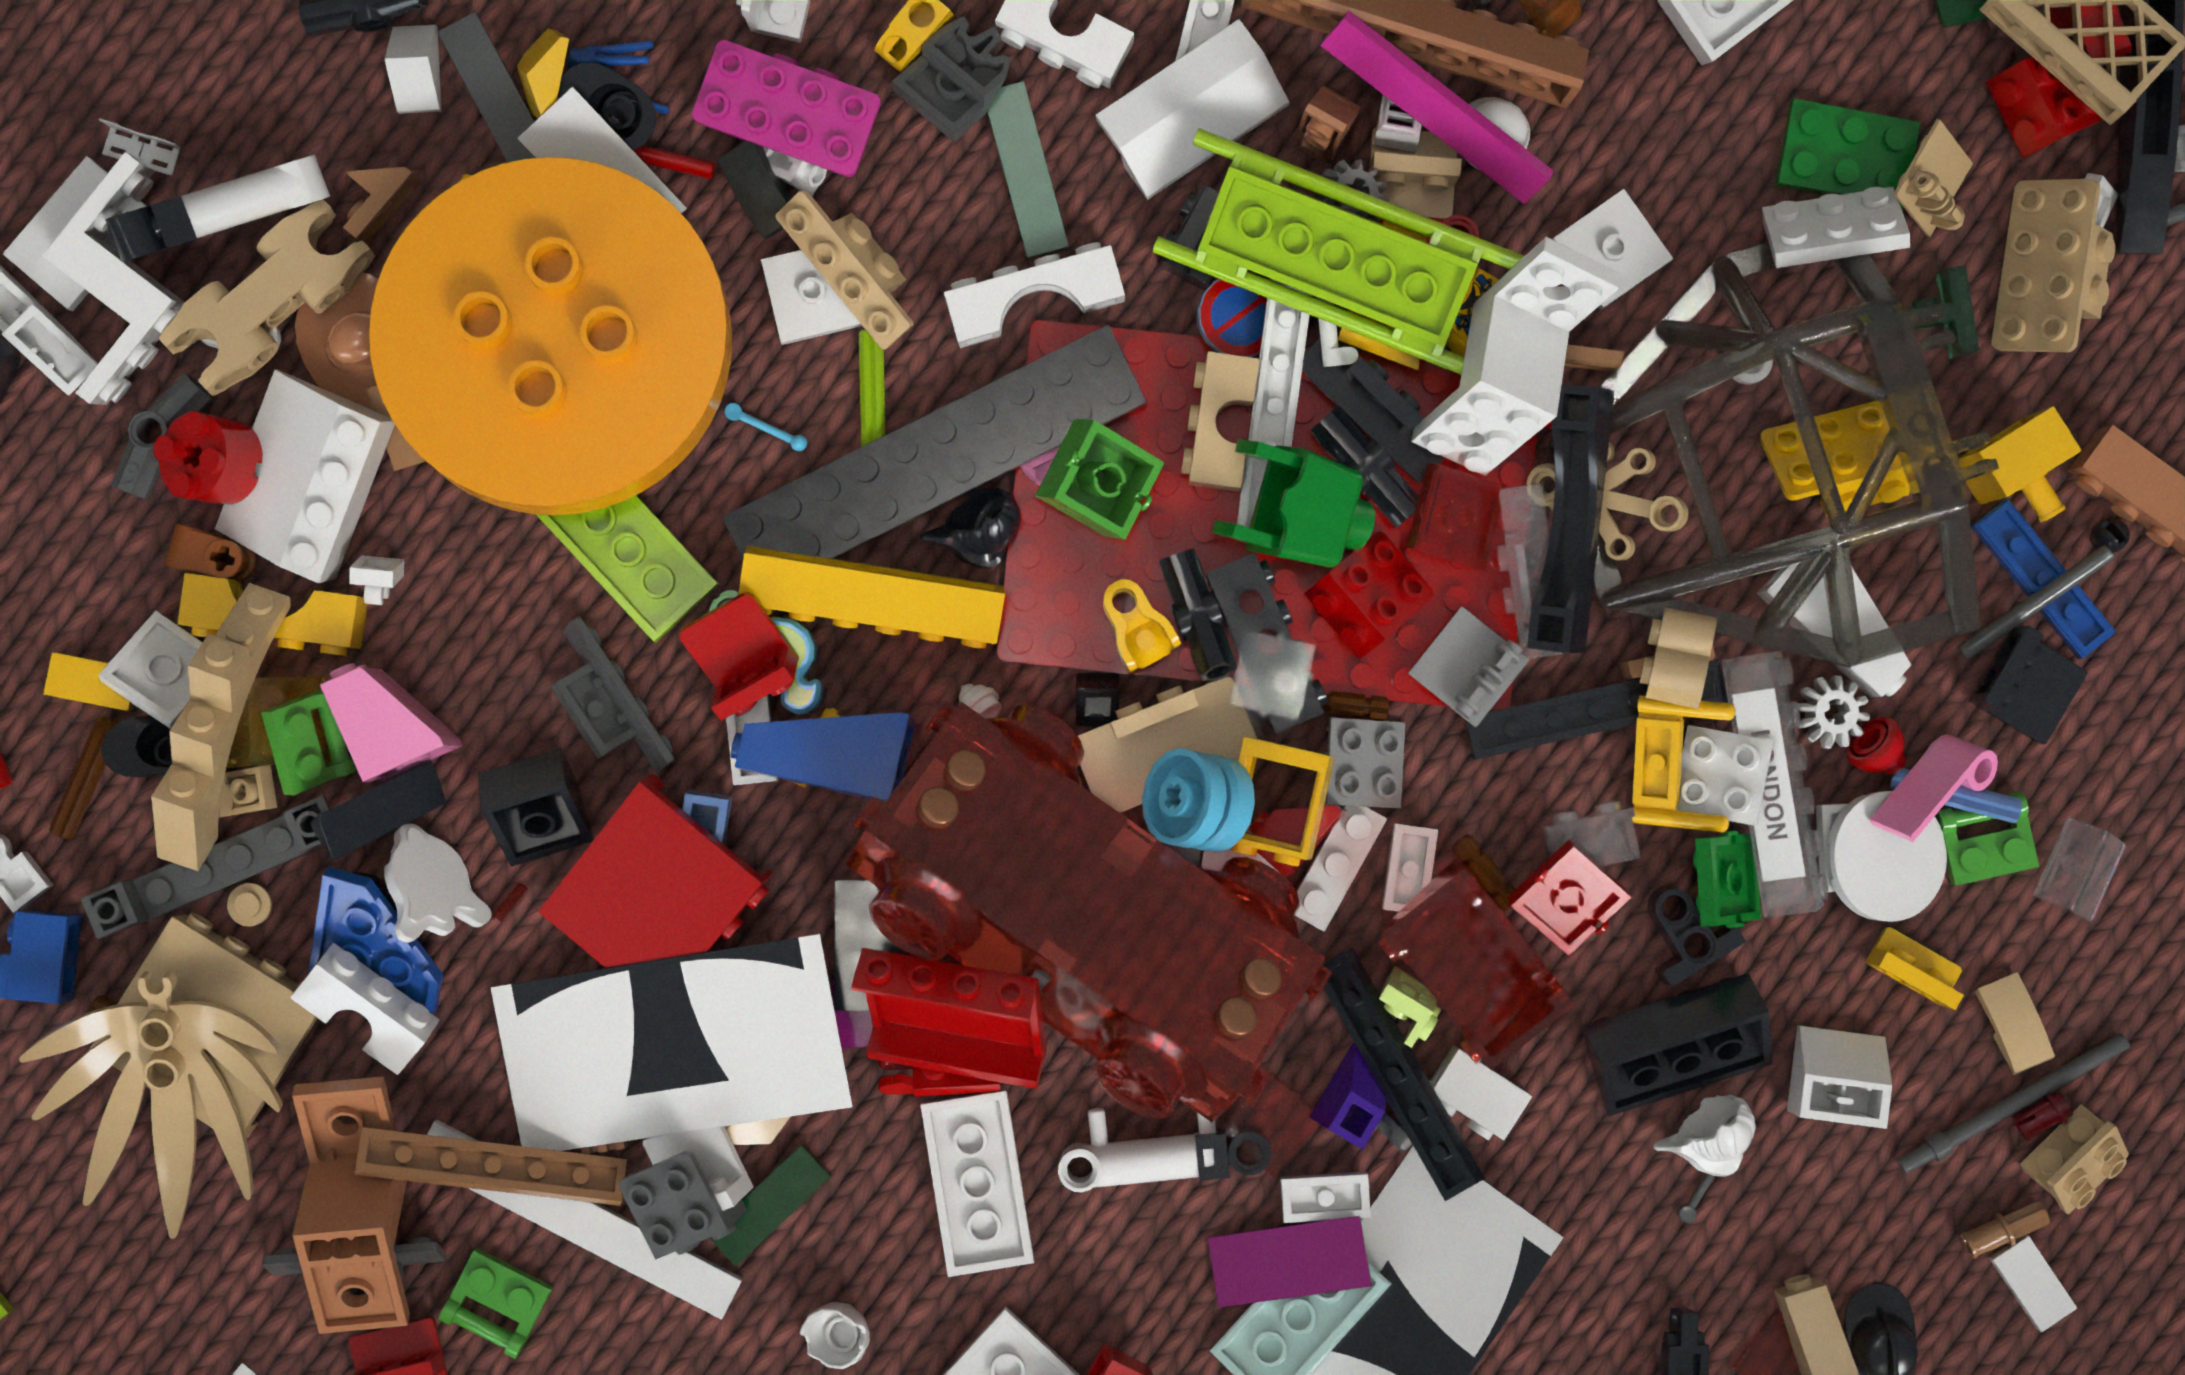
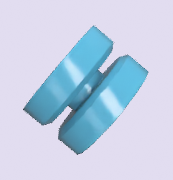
[1142,748,1255,853]

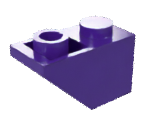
[1309,1043,1386,1150]

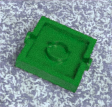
[1693,830,1761,928]

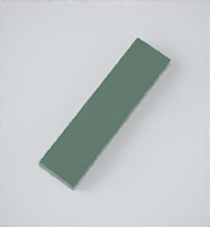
[987,81,1069,260]

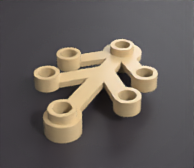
[1526,442,1689,560]

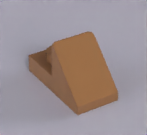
[343,167,422,246]

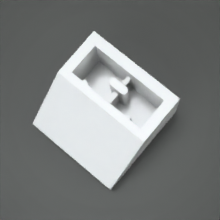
[1787,1025,1892,1129]

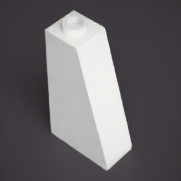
[1756,527,1911,698]

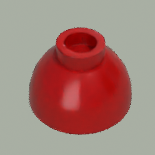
[1846,717,1906,775]

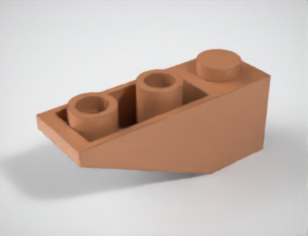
[1294,86,1361,161]

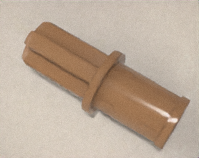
[1960,1201,2050,1259]

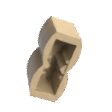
[1639,607,1717,709]

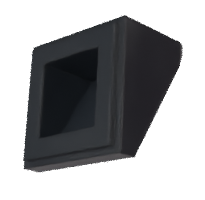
[1076,673,1119,726]

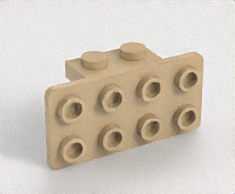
[1992,179,2115,352]
[1072,677,1257,817]

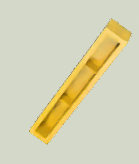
[738,545,1005,648]

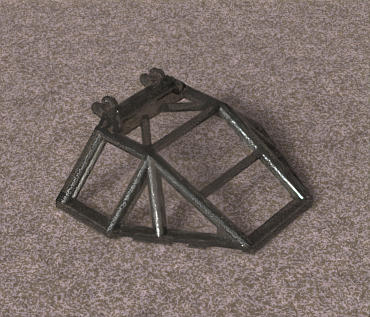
[1548,242,1999,668]

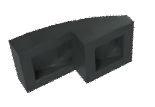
[718,141,792,239]

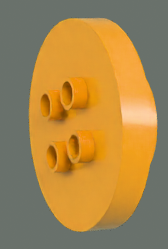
[369,157,732,515]

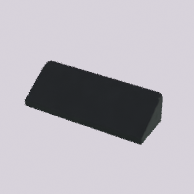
[310,760,447,862]

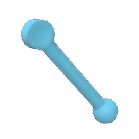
[724,403,807,452]

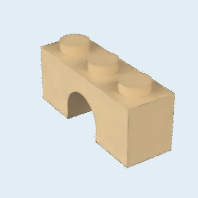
[1181,351,1260,492]

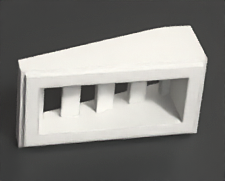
[1373,72,1430,152]

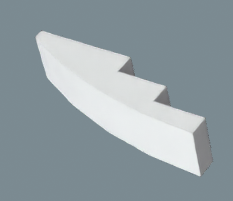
[0,265,98,396]

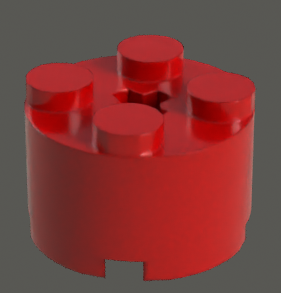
[153,411,263,504]

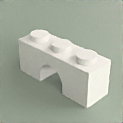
[995,0,1134,89]
[290,943,440,1075]

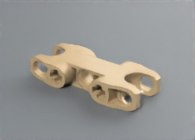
[159,199,375,396]

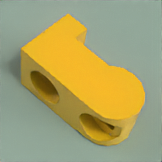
[875,0,956,73]

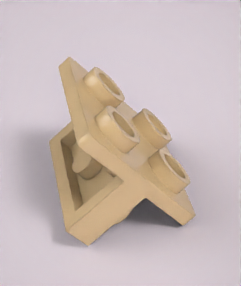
[1369,128,1462,218]
[2020,1104,2129,1214]

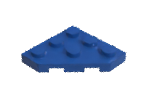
[308,867,443,1015]

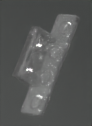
[1497,483,1563,659]

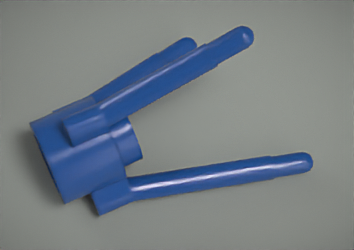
[568,40,669,114]

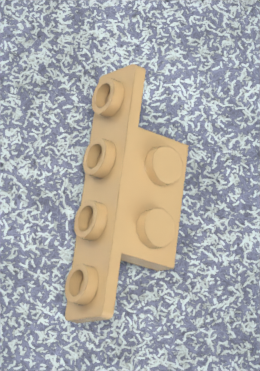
[775,190,913,350]

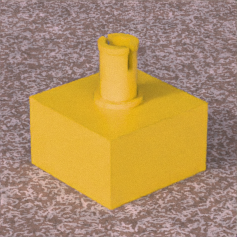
[1952,406,2082,523]

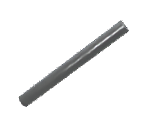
[1957,545,2115,660]

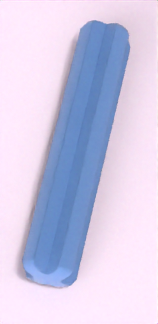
[1890,768,2022,823]

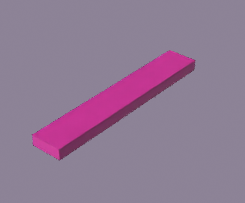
[1320,10,1554,204]

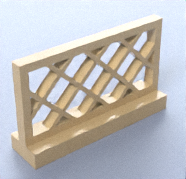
[1979,0,2185,125]

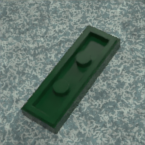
[710,1143,832,1266]

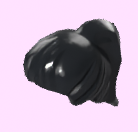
[919,488,1021,569]

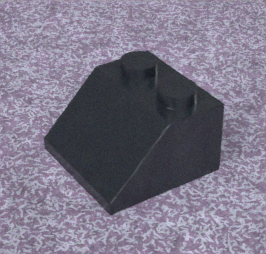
[478,748,593,866]

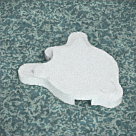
[384,823,492,943]

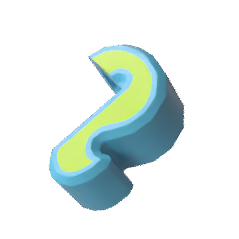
[770,616,824,715]

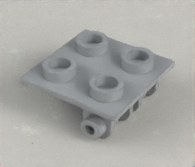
[1408,606,1529,728]
[1324,718,1405,808]

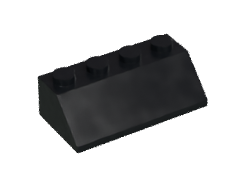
[1583,973,1773,1116]

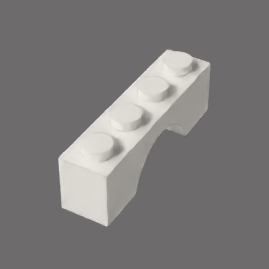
[944,242,1125,348]

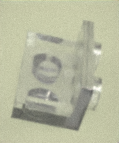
[1542,800,1641,867]

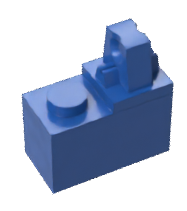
[0,909,82,1004]

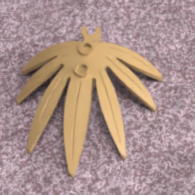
[19,970,283,1239]

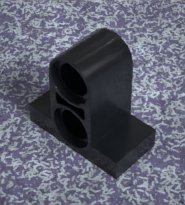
[1647,887,1746,987]

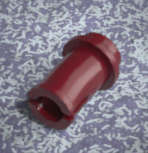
[2012,1092,2073,1141]

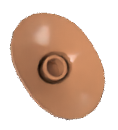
[295,272,379,410]

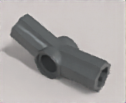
[111,373,215,500]

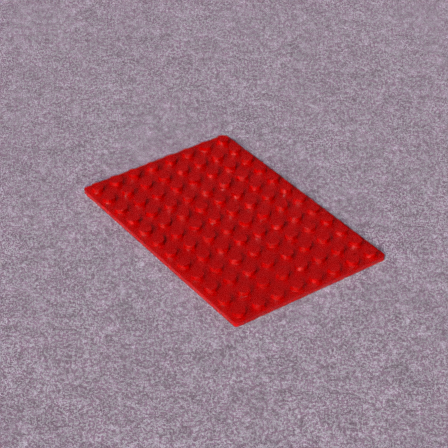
[997,320,1537,711]

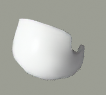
[800,1302,870,1369]

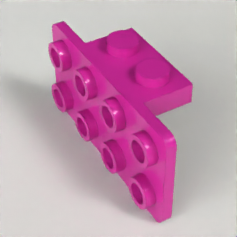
[692,40,881,177]

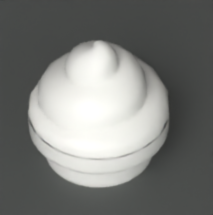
[958,684,1002,728]

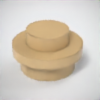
[227,883,272,927]

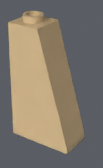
[1774,1274,1859,1375]

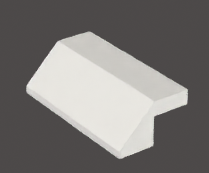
[1096,19,1289,200]

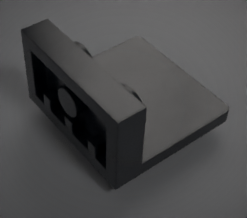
[1968,625,2087,744]

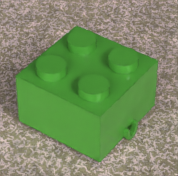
[1035,419,1165,540]

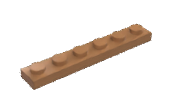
[354,1127,627,1206]

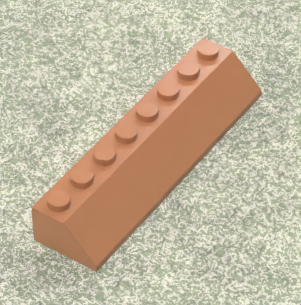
[1241,0,1589,109]

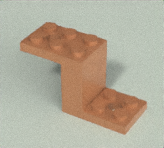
[292,1077,410,1334]

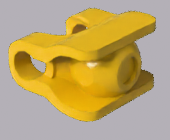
[1103,579,1181,674]

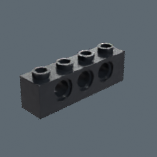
[1206,552,1328,735]

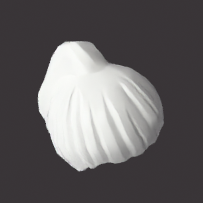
[1653,1094,1756,1177]

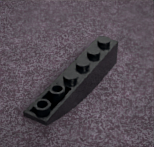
[2117,0,2184,255]

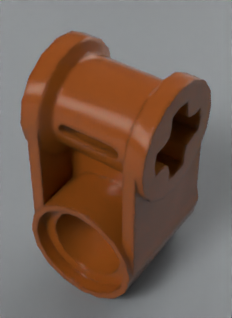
[164,523,257,581]

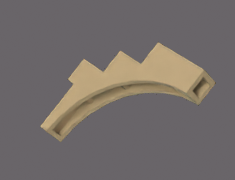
[151,583,290,871]

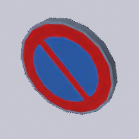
[1196,279,1267,358]

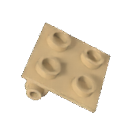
[1893,119,1973,237]

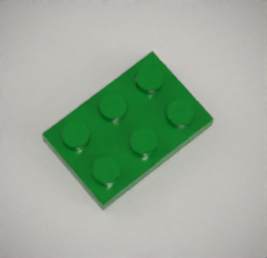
[1774,99,1921,209]

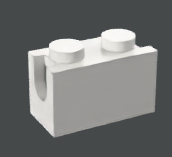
[1430,1044,1532,1140]

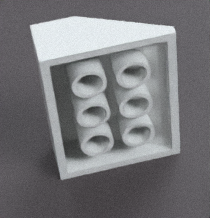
[215,369,395,583]

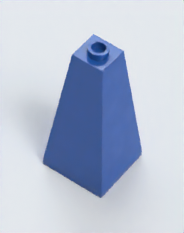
[731,712,916,805]

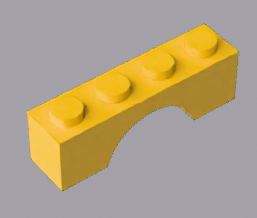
[177,573,367,656]

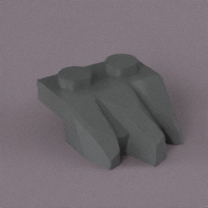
[892,16,1011,142]

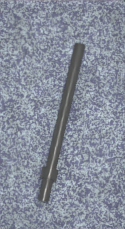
[1896,1033,2130,1175]

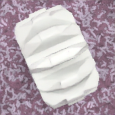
[1793,675,1870,749]

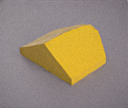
[517,28,569,119]

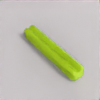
[859,329,886,447]

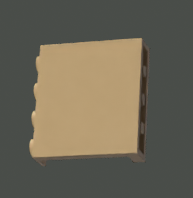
[90,913,317,1138]

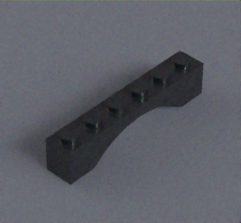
[1527,384,1615,653]

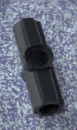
[1310,406,1424,529]

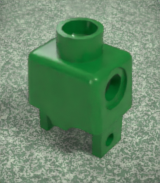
[1212,439,1375,568]

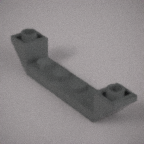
[81,795,331,939]

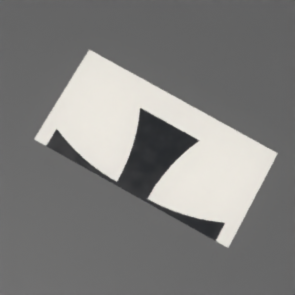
[490,934,853,1151]
[1310,1146,1564,1375]

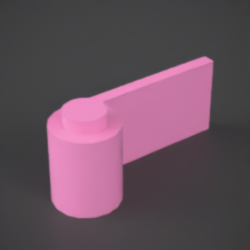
[1869,734,1998,842]

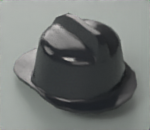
[557,63,656,150]
[101,715,172,779]
[1845,1284,1918,1375]

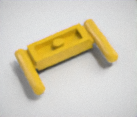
[1632,695,1736,833]

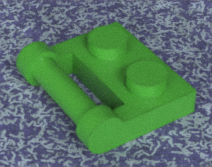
[261,689,357,795]
[1935,791,2039,886]
[438,1248,554,1359]

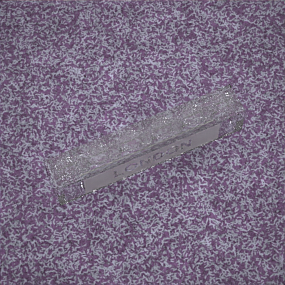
[1722,650,1829,918]

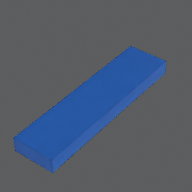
[1970,498,2116,659]

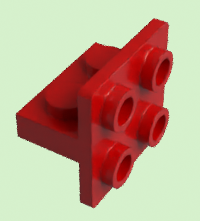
[349,1317,448,1375]

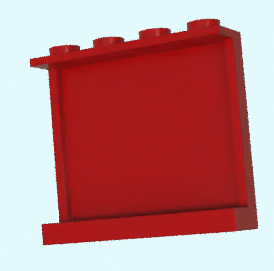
[538,773,773,969]
[851,948,1047,1089]

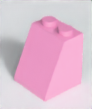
[320,663,463,782]

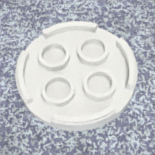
[1827,791,1947,922]

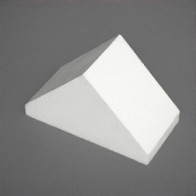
[384,25,442,114]

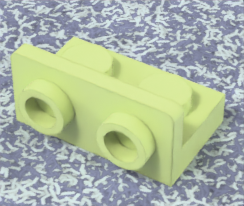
[1379,966,1441,1048]

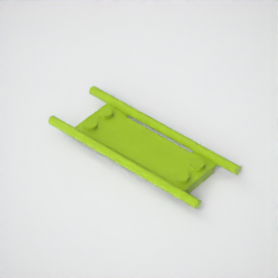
[1152,128,1524,375]

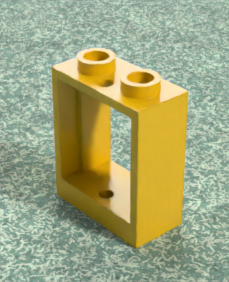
[1231,736,1335,866]

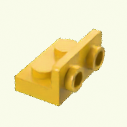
[1865,927,1964,1010]

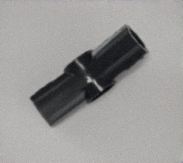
[298,0,429,37]
[1159,548,1237,682]

